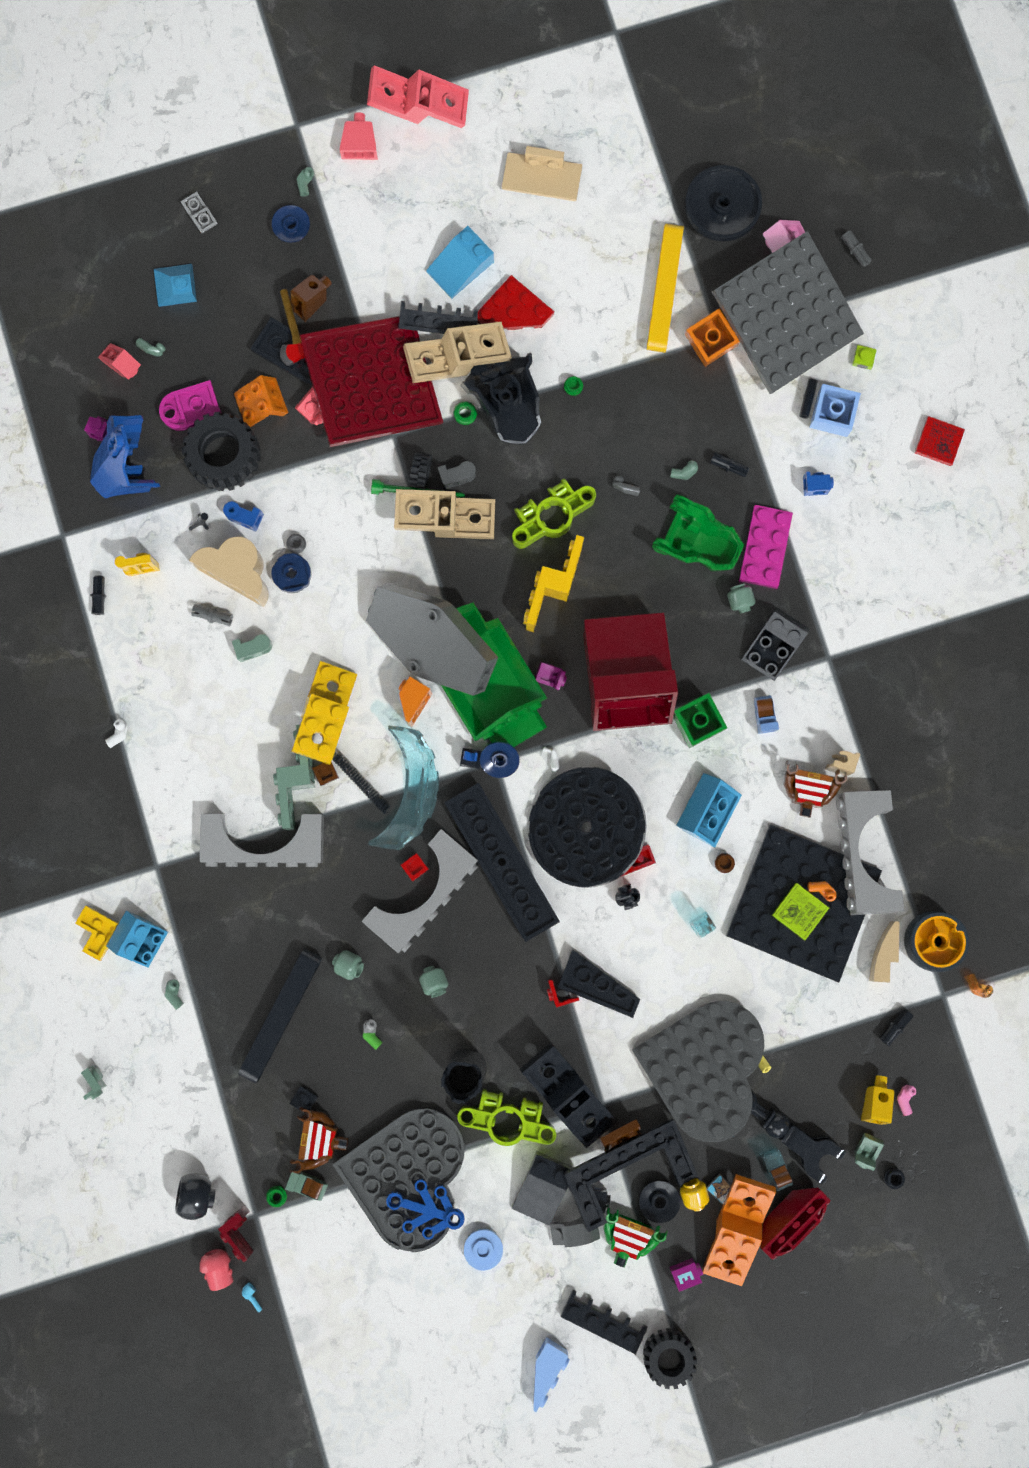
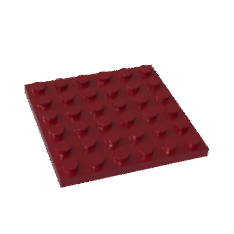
[300,316,443,447]

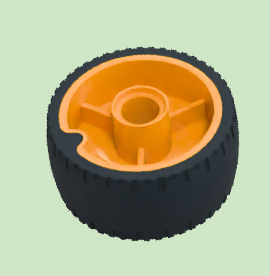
[904,911,970,972]

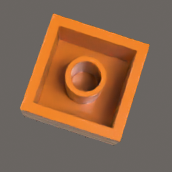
[685,308,740,367]

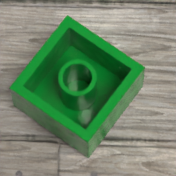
[673,693,727,749]

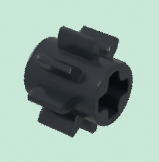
[615,884,640,910]

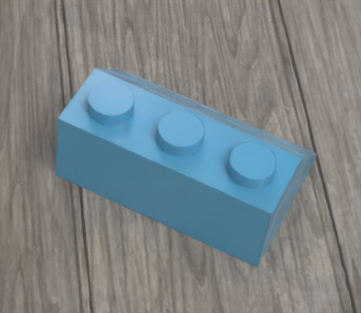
[676,773,742,848]

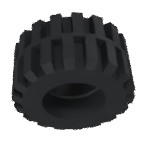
[643,1328,697,1389]

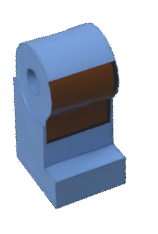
[754,695,779,734]

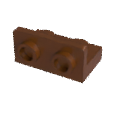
[600,1119,641,1152]

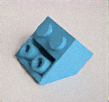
[106,911,168,968]

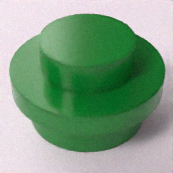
[564,376,583,396]

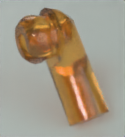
[965,973,994,998]

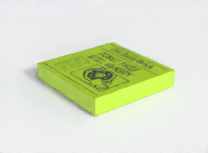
[772,883,829,940]

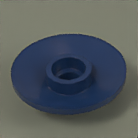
[272,205,310,243]
[480,742,520,778]

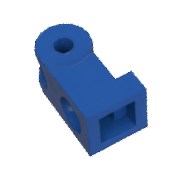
[223,501,264,532]

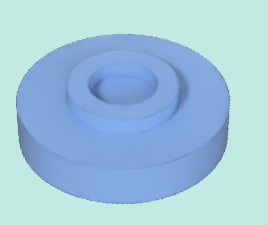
[464,1228,503,1271]

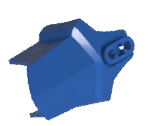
[90,415,160,498]

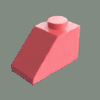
[98,343,141,380]

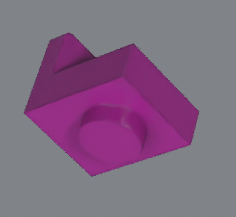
[535,662,567,690]

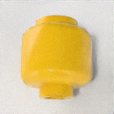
[680,1178,709,1211]

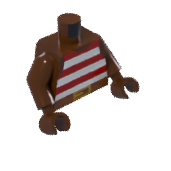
[784,761,847,818]
[290,1107,348,1173]

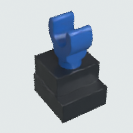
[460,748,482,769]

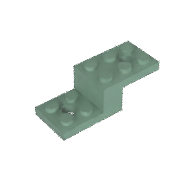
[273,725,315,831]

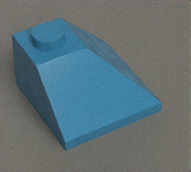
[154,264,197,307]

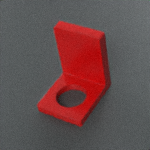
[547,979,579,1007]

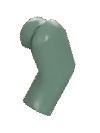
[297,167,314,197]
[670,460,698,480]
[165,979,184,1010]

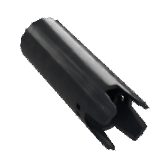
[441,1049,487,1104]

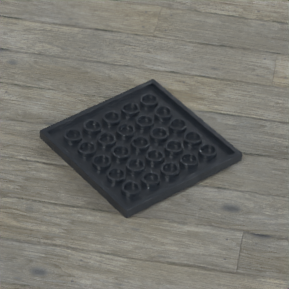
[726,825,882,983]

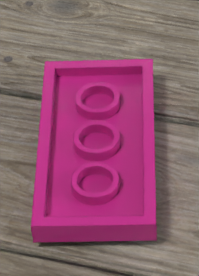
[739,505,793,589]

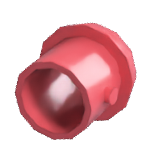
[199,1249,234,1291]

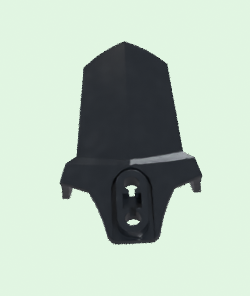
[460,340,541,445]

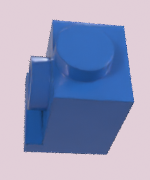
[803,472,834,496]

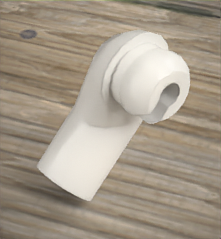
[105,719,128,748]

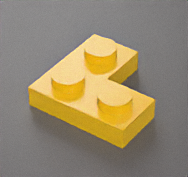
[75,906,119,961]

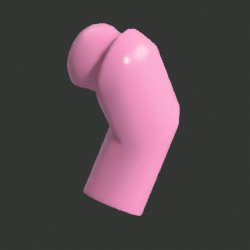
[897,1085,916,1116]

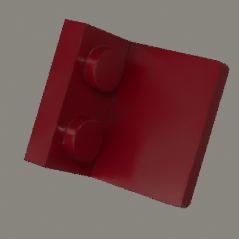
[218,1205,254,1262]

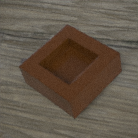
[312,761,339,787]

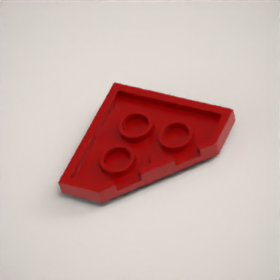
[477,275,555,330]

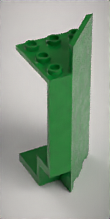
[441,602,547,756]

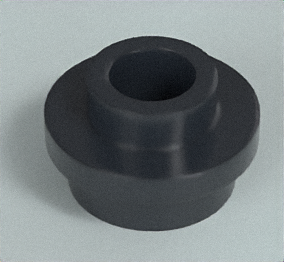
[884,1168,905,1189]

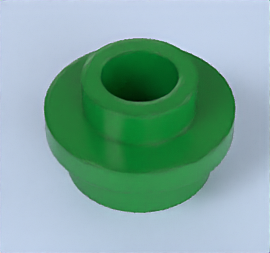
[266,1186,287,1207]

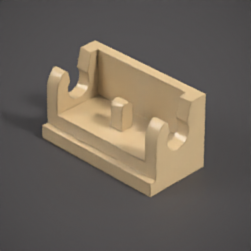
[825,751,860,776]

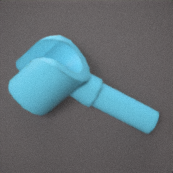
[242,1282,262,1312]

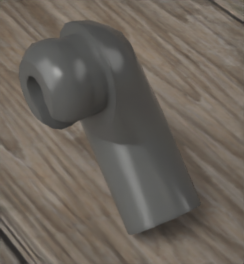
[612,476,640,496]

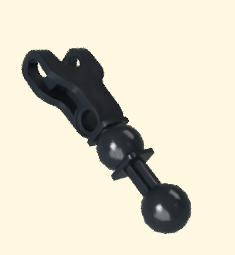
[751,1090,846,1184]

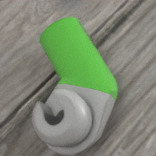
[363,1019,383,1050]

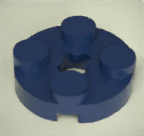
[271,553,312,593]

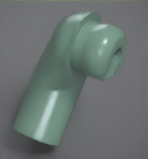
[136,338,166,357]

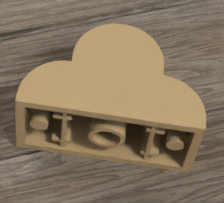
[189,537,269,607]

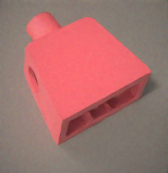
[340,112,378,160]

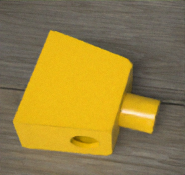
[861,1075,894,1125]

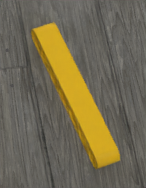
[646,223,684,353]

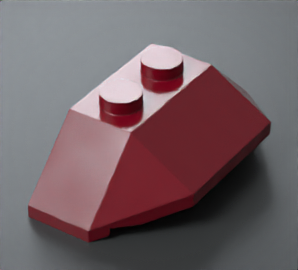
[760,1187,831,1260]

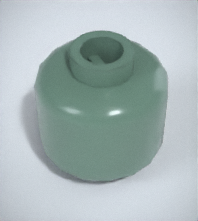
[727,584,756,614]
[332,950,364,980]
[419,966,448,998]

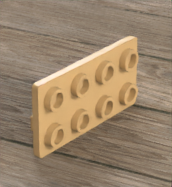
[502,146,582,201]

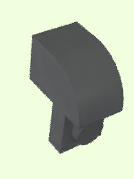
[550,1218,600,1247]

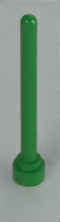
[371,479,465,498]

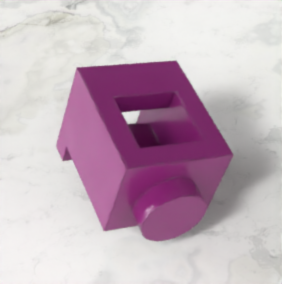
[84,416,108,442]

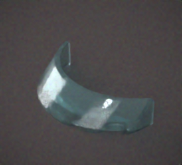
[368,725,439,850]

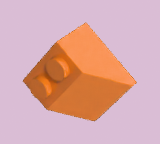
[399,676,432,728]

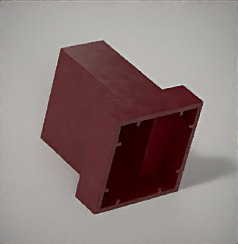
[584,613,678,731]

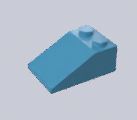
[426,226,494,299]

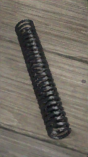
[332,752,390,814]

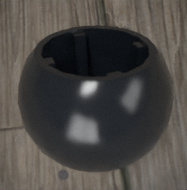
[175,1173,215,1220]

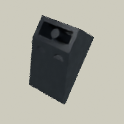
[741,607,810,681]

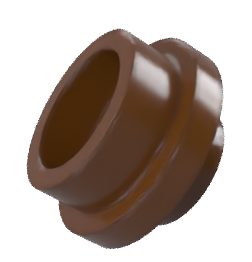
[715,853,735,873]

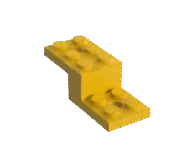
[523,535,584,632]
[291,661,357,765]

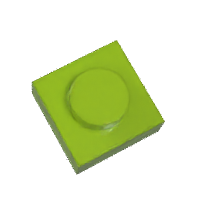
[852,345,877,370]

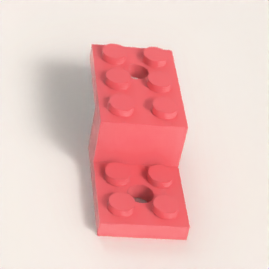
[367,65,469,128]

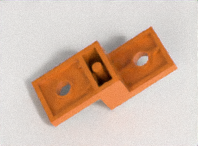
[702,1174,776,1286]

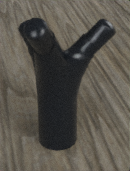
[189,513,209,531]

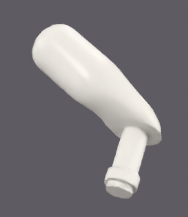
[543,747,559,772]

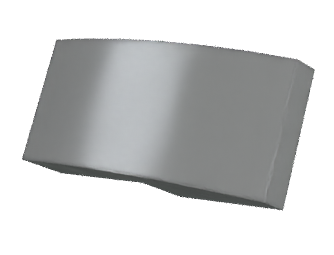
[181,192,218,234]

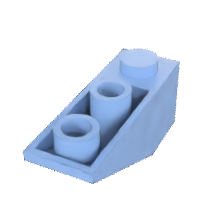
[533,1337,570,1412]

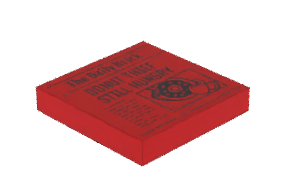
[915,416,965,466]

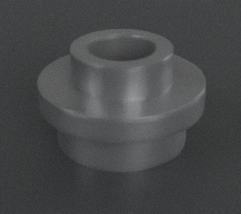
[286,534,306,554]

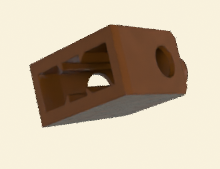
[290,275,332,322]

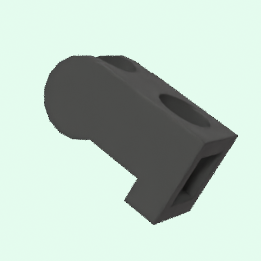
[438,461,476,490]

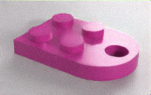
[159,380,222,431]

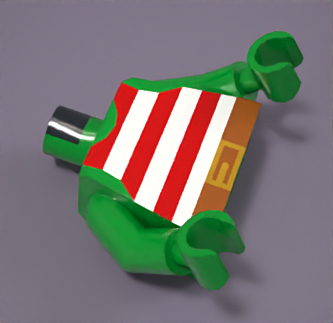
[603,1208,668,1268]

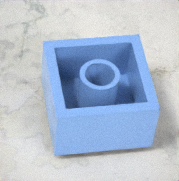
[809,384,861,437]

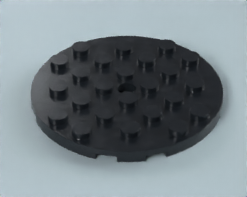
[528,767,647,888]

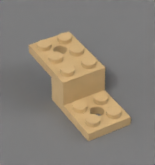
[403,322,512,383]
[394,489,495,539]

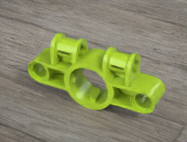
[512,479,596,549]
[458,1089,556,1146]

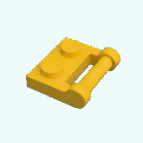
[114,553,160,576]

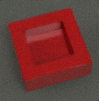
[401,853,429,881]

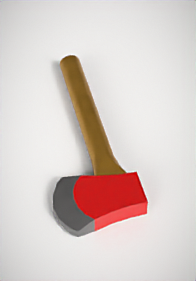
[280,289,305,366]

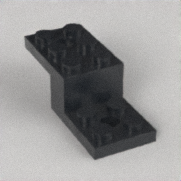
[519,1043,617,1149]

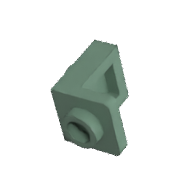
[81,1066,107,1100]
[854,1133,884,1171]

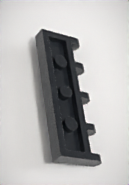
[398,300,478,334]
[560,1289,648,1355]

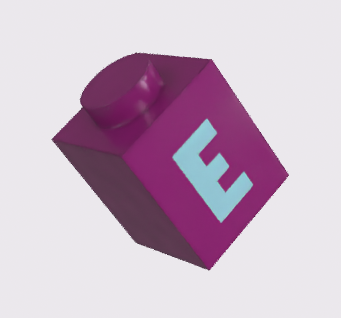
[669,1258,703,1292]

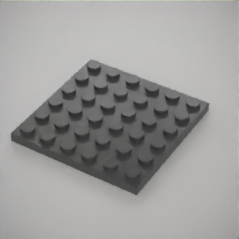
[712,231,864,394]

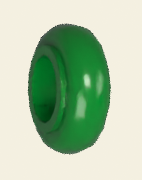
[453,401,477,425]

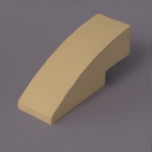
[869,921,899,983]

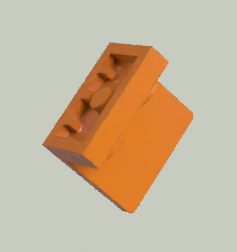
[234,375,288,427]

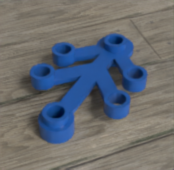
[386,1179,465,1240]

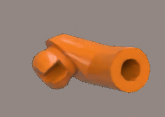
[807,881,836,902]

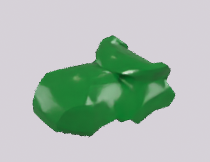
[652,495,744,571]

